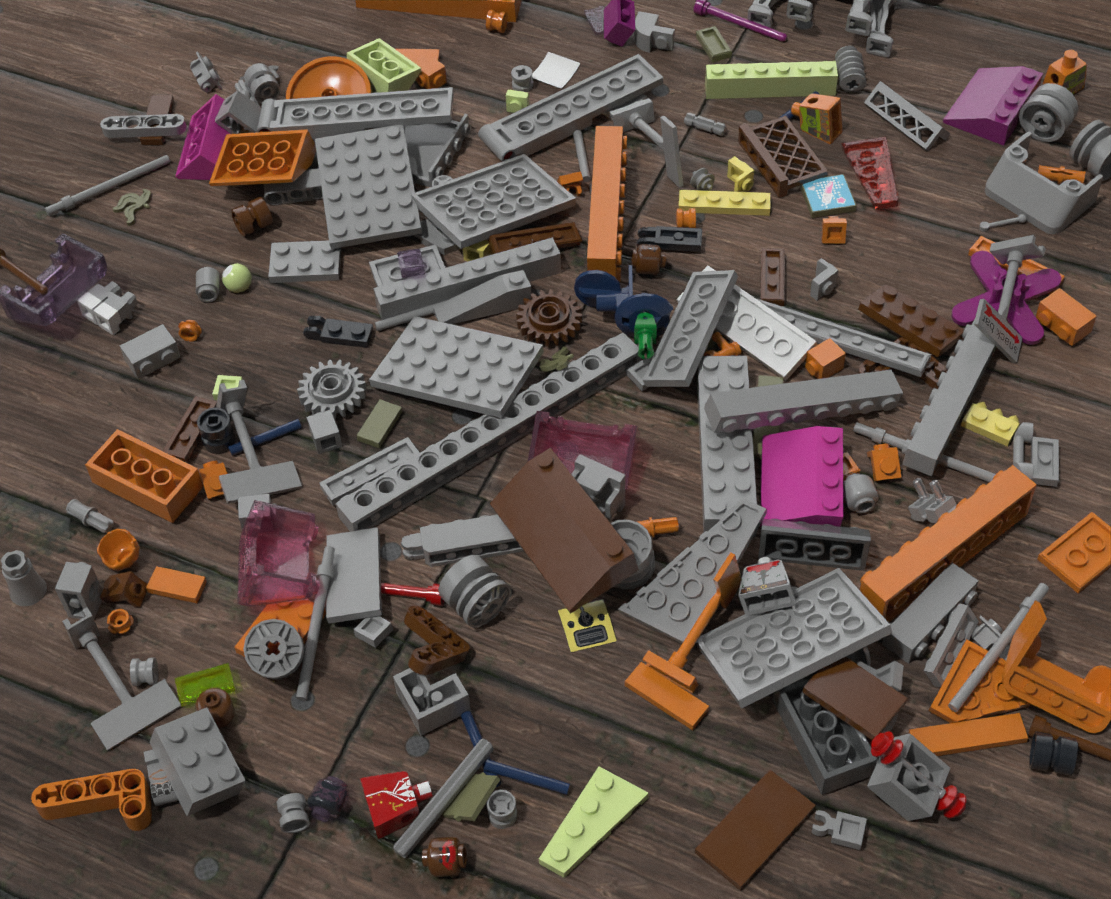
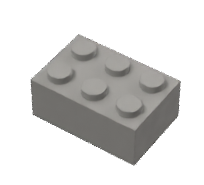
[149,707,245,816]

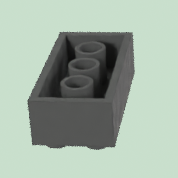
[772,670,878,795]

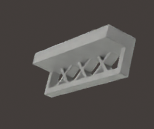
[864,81,950,151]

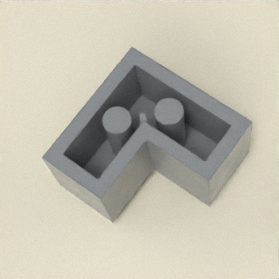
[393,668,471,736]

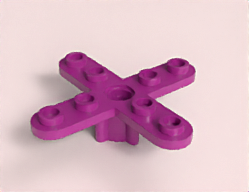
[951,251,1061,345]

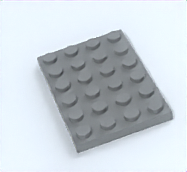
[315,125,422,249]
[411,154,576,249]
[369,316,544,418]
[696,568,892,709]

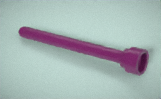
[693,0,787,42]

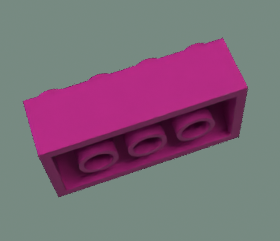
[175,94,231,180]

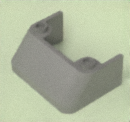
[985,131,1103,234]

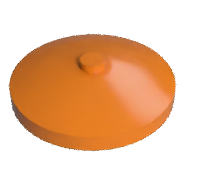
[286,56,372,99]

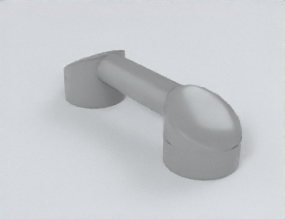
[1013,422,1033,480]

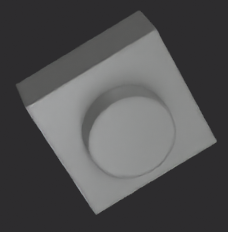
[353,616,393,648]

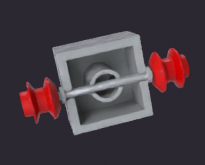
[867,731,967,821]

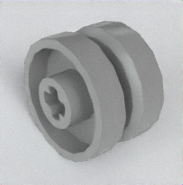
[1019,83,1078,142]

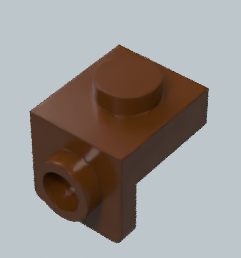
[100,571,147,608]

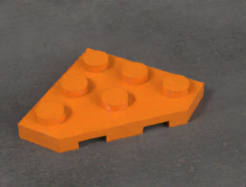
[928,639,1031,723]

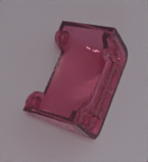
[527,411,640,489]
[237,500,320,607]

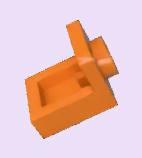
[867,444,901,481]
[199,460,227,500]

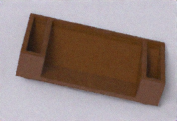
[490,448,639,614]

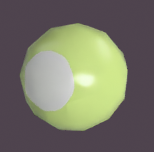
[222,263,252,293]

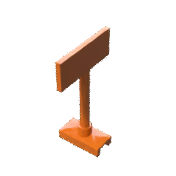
[642,552,742,694]

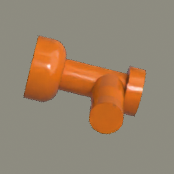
[703,332,741,356]

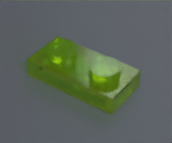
[174,663,236,707]

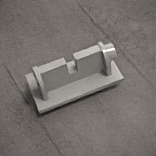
[190,51,222,92]
[971,616,1012,660]

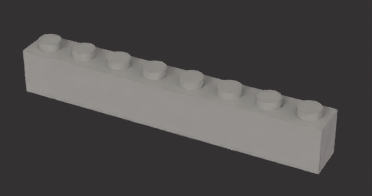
[373,238,561,320]
[901,320,997,476]
[704,370,903,433]

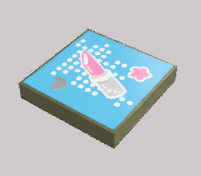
[800,174,857,218]

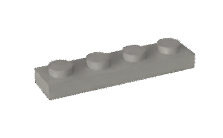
[319,437,420,506]

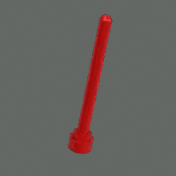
[381,583,444,606]

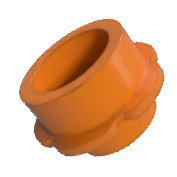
[178,320,202,342]
[107,609,134,634]

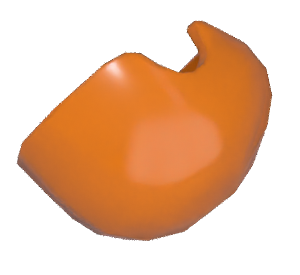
[97,528,140,571]

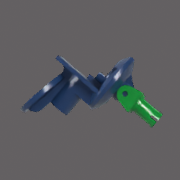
[574,265,673,359]

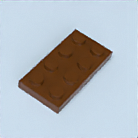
[858,284,964,357]

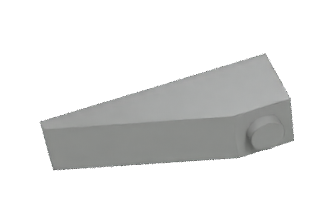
[433,270,531,324]

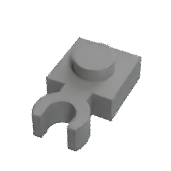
[812,810,867,850]

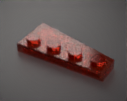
[841,136,898,210]

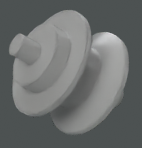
[690,168,715,191]

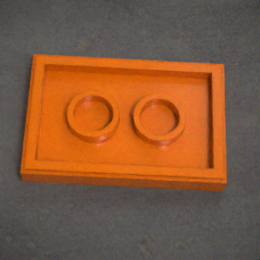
[1037,512,1111,593]

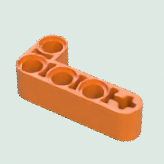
[31,769,152,831]

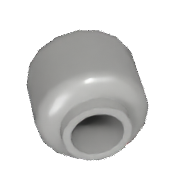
[843,474,878,513]

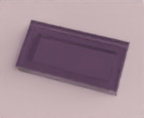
[397,249,425,278]

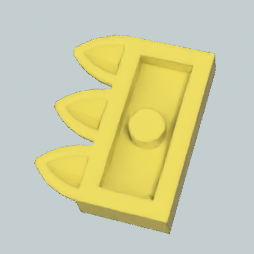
[961,402,1019,447]

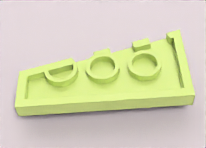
[539,767,649,878]

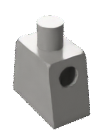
[215,90,261,134]

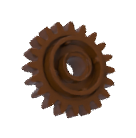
[516,289,582,347]

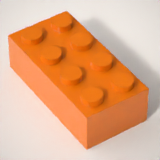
[85,429,204,523]

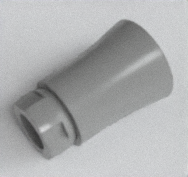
[1,550,47,606]

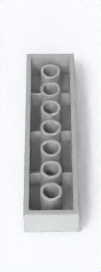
[697,356,757,537]

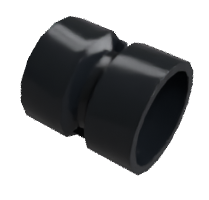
[197,407,236,454]
[1029,731,1078,776]

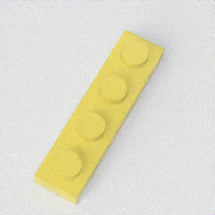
[679,190,770,216]

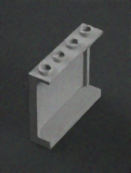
[379,114,471,187]

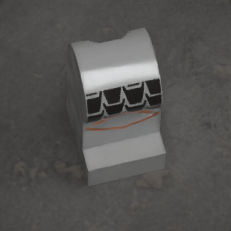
[144,750,179,806]

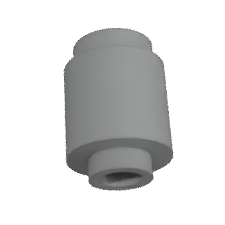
[196,267,219,302]

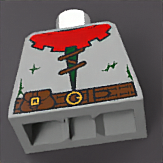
[739,557,797,616]

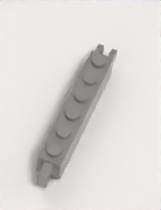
[401,515,524,567]

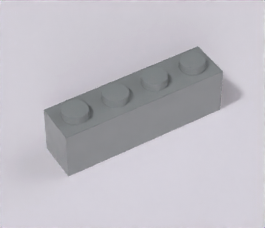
[882,562,978,664]

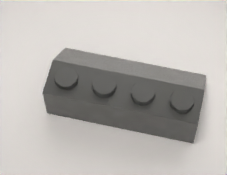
[758,519,871,571]

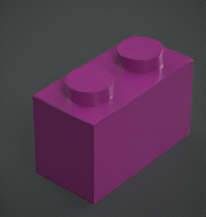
[604,0,635,47]

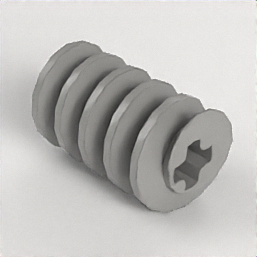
[835,46,866,93]

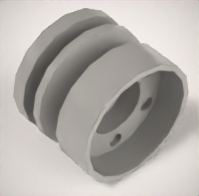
[1069,120,1111,181]
[610,520,655,590]
[438,555,511,628]
[243,619,305,680]

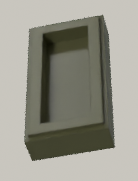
[696,26,732,63]
[357,400,402,448]

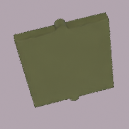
[442,772,500,822]

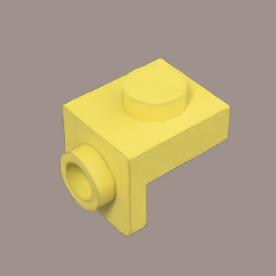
[727,156,754,192]

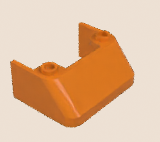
[1002,600,1111,733]

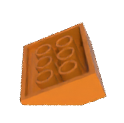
[209,129,316,186]

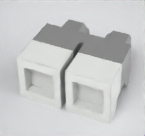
[77,281,138,335]

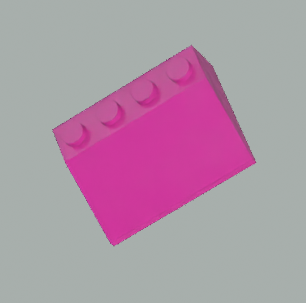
[760,426,843,527]

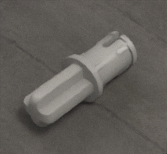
[66,499,114,533]

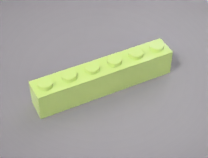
[705,61,838,99]

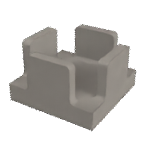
[572,455,625,519]

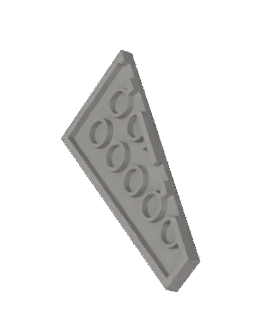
[618,498,767,644]

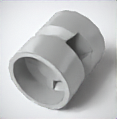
[244,63,281,104]

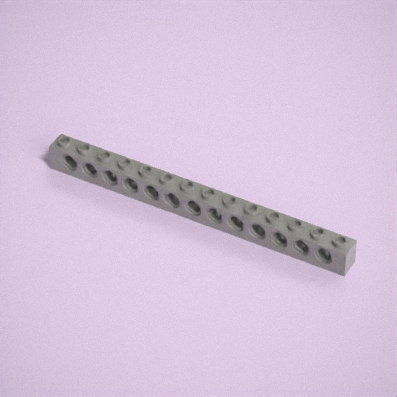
[336,333,641,532]

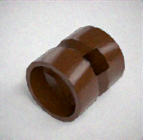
[231,197,273,237]

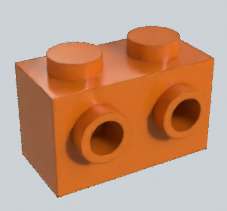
[1036,288,1097,346]

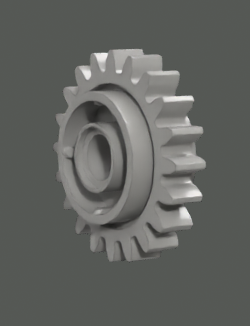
[297,360,366,419]

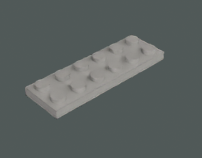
[643,270,738,387]

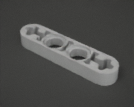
[100,114,187,138]

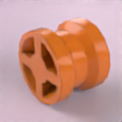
[486,9,508,33]
[676,208,696,228]

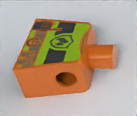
[1042,50,1087,94]
[791,94,843,144]

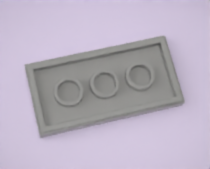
[326,527,382,623]

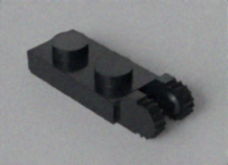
[636,226,702,252]
[303,315,373,348]

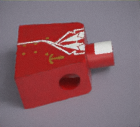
[360,771,433,839]

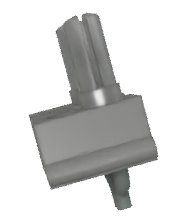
[908,478,957,523]

